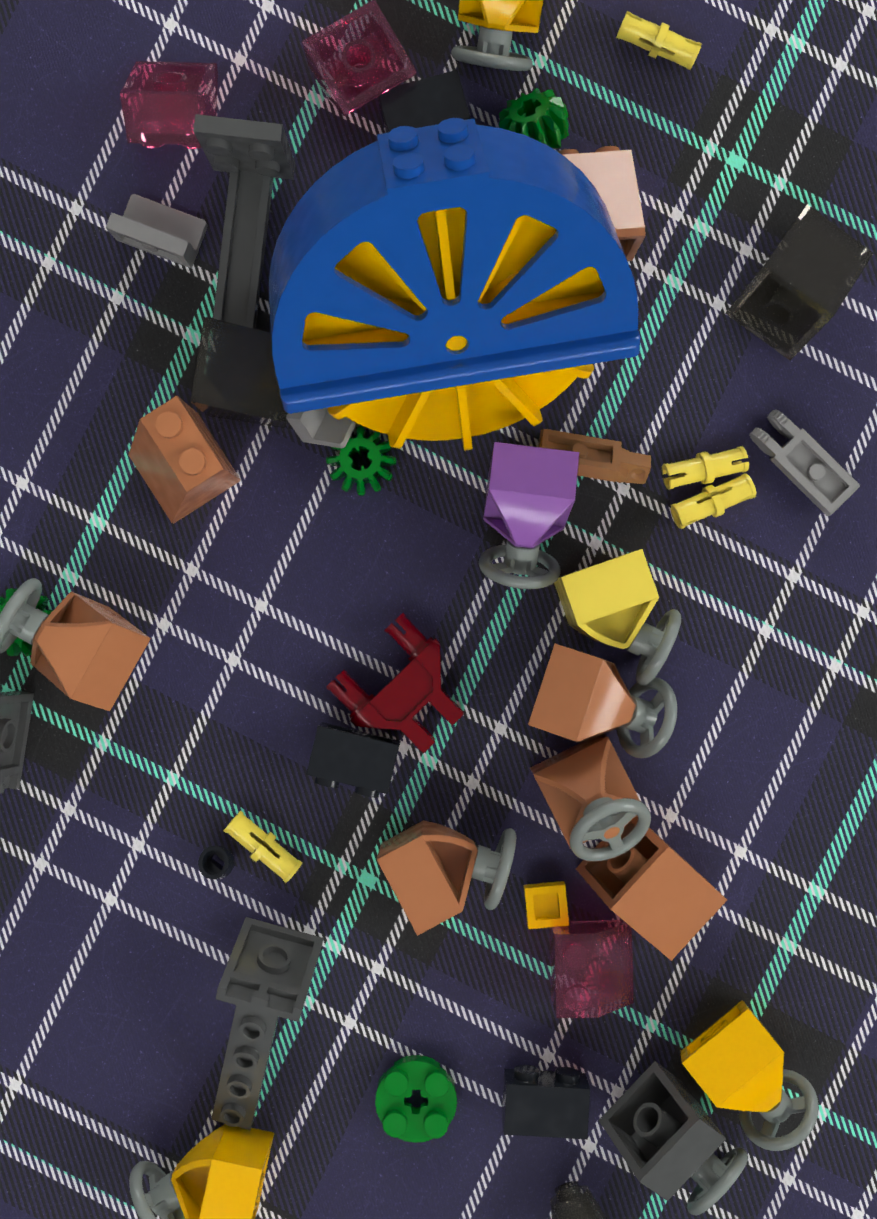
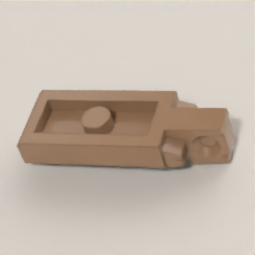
[538,429,651,484]

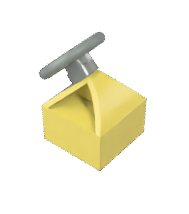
[554,549,681,685]

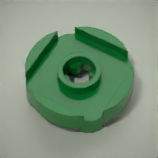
[375,1055,457,1143]

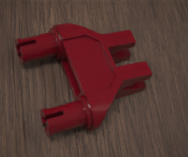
[326,613,464,754]

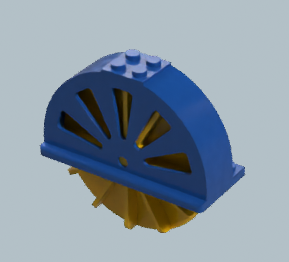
[269,118,640,451]

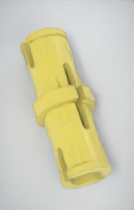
[616,11,702,70]
[662,446,749,490]
[670,473,757,529]
[223,810,303,883]

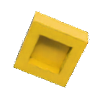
[523,881,569,929]

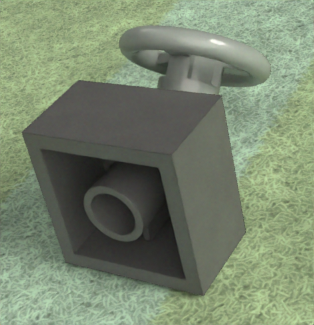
[599,1061,748,1216]

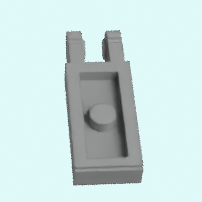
[749,409,860,516]

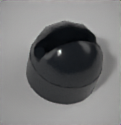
[198,846,235,879]

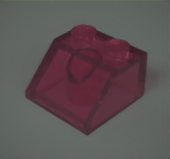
[302,0,417,116]
[120,61,218,149]
[550,920,634,1018]

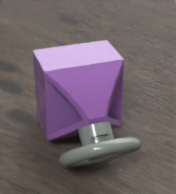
[479,442,579,589]

